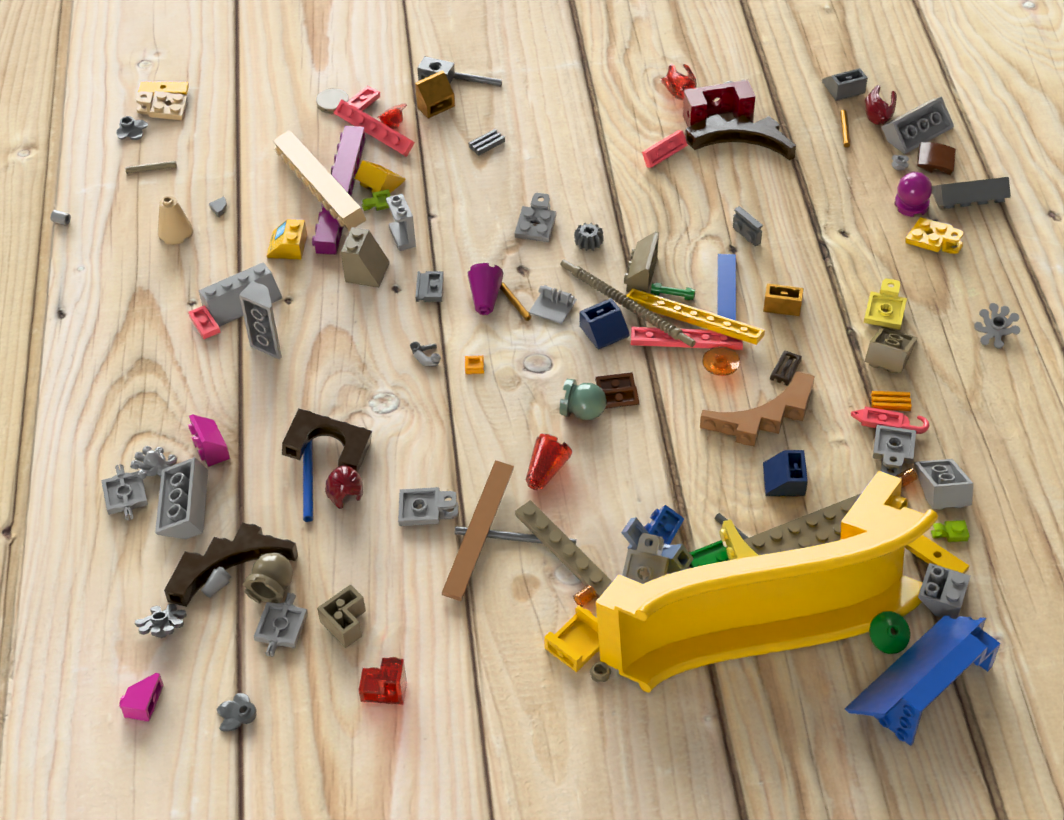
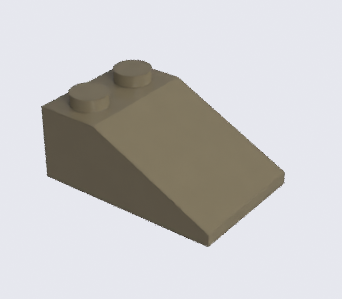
[864,327,918,374]

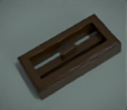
[770,350,802,386]

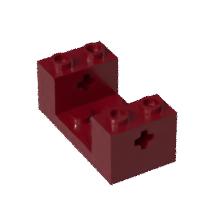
[683,80,756,127]

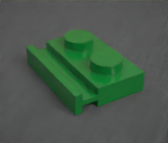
[689,540,730,568]

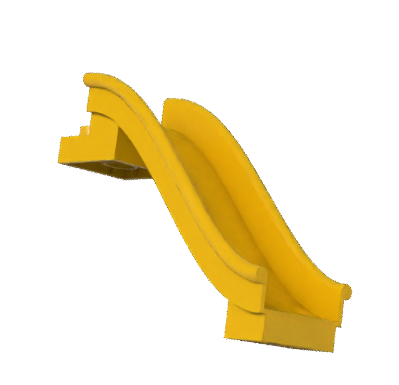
[596,471,938,693]

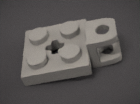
[515,193,556,242]
[873,425,916,478]
[398,487,458,526]
[622,533,670,584]

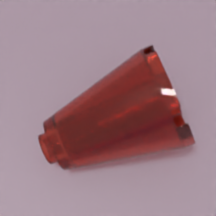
[525,434,573,490]

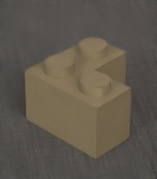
[317,584,366,648]

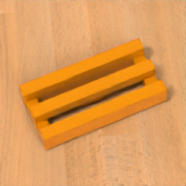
[871,391,912,411]

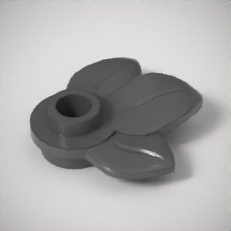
[116,116,148,140]
[217,693,257,731]

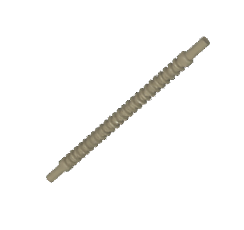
[561,260,696,347]

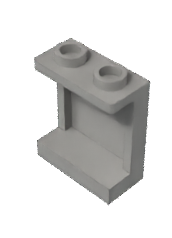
[386,194,416,251]

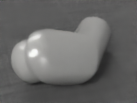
[414,350,441,366]

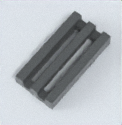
[469,129,505,155]

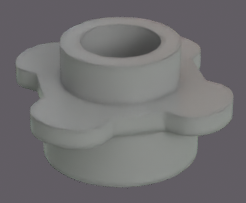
[892,155,909,171]

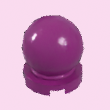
[894,172,932,217]

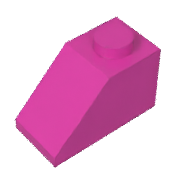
[119,673,164,722]

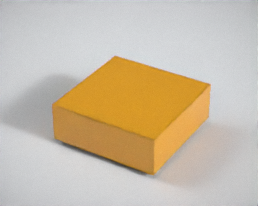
[465,355,484,374]

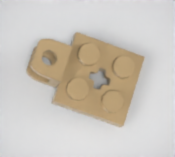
[136,91,187,121]

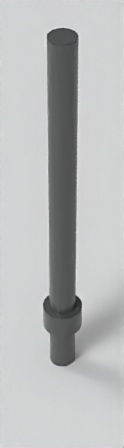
[455,526,576,545]

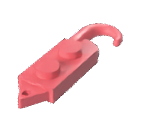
[851,406,929,434]

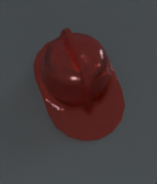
[376,103,407,129]

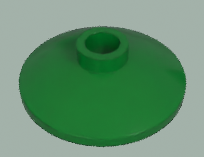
[869,611,910,654]

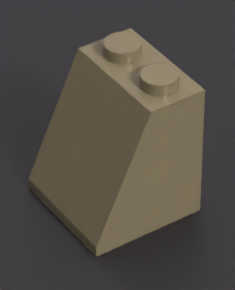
[341,227,390,288]

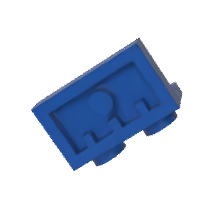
[644,505,684,545]

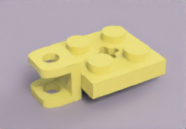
[864,278,907,330]

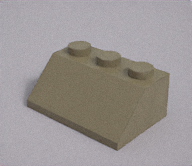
[624,232,659,293]

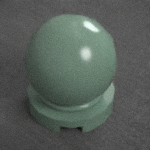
[559,378,607,420]

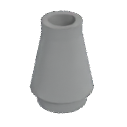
[201,567,231,598]

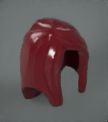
[865,85,897,125]
[325,466,363,509]

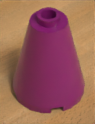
[467,263,504,315]

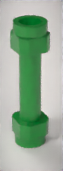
[651,282,695,300]

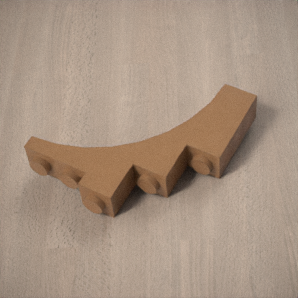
[700,372,815,447]

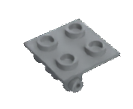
[529,285,577,324]

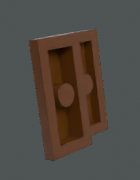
[917,142,956,175]
[595,372,639,409]

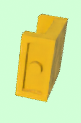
[544,605,599,672]

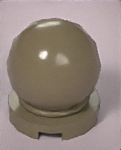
[243,553,293,604]

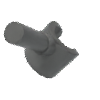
[410,342,437,355]

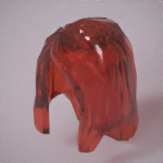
[661,64,697,101]

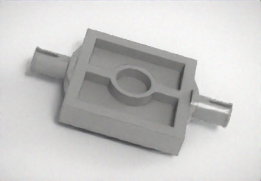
[101,464,148,520]
[254,593,308,657]

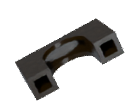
[282,408,372,472]

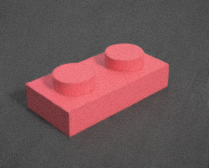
[347,86,380,111]
[188,305,221,339]

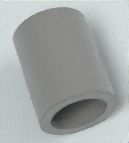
[51,210,71,225]

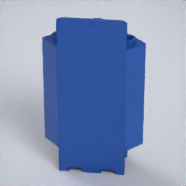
[844,616,1000,746]

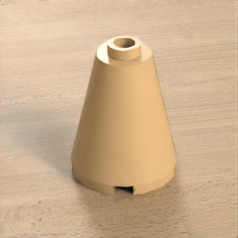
[158,196,193,245]

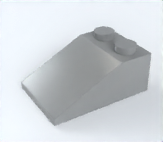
[914,459,973,510]

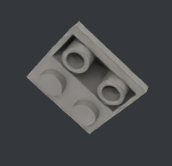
[918,563,970,619]

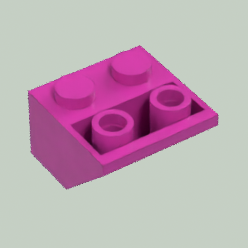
[188,414,230,467]

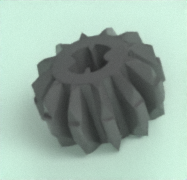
[574,222,604,251]

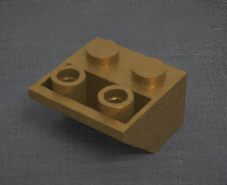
[415,71,455,119]
[763,284,804,317]

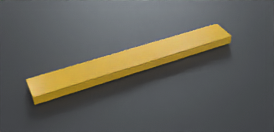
[626,288,765,345]

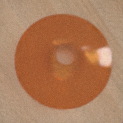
[702,347,740,376]

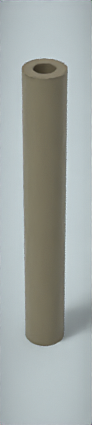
[125,161,177,174]

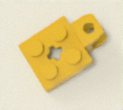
[905,217,963,254]

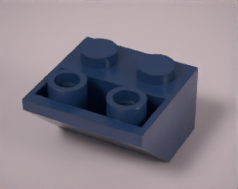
[579,298,630,350]
[763,450,808,496]

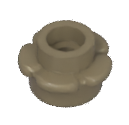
[590,662,611,682]

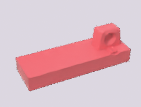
[642,130,688,168]

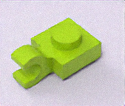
[362,189,391,211]
[931,520,970,542]

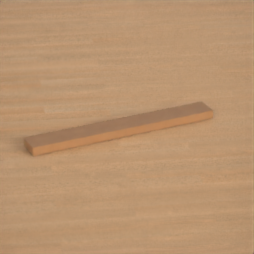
[442,460,514,601]

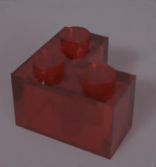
[359,657,407,705]

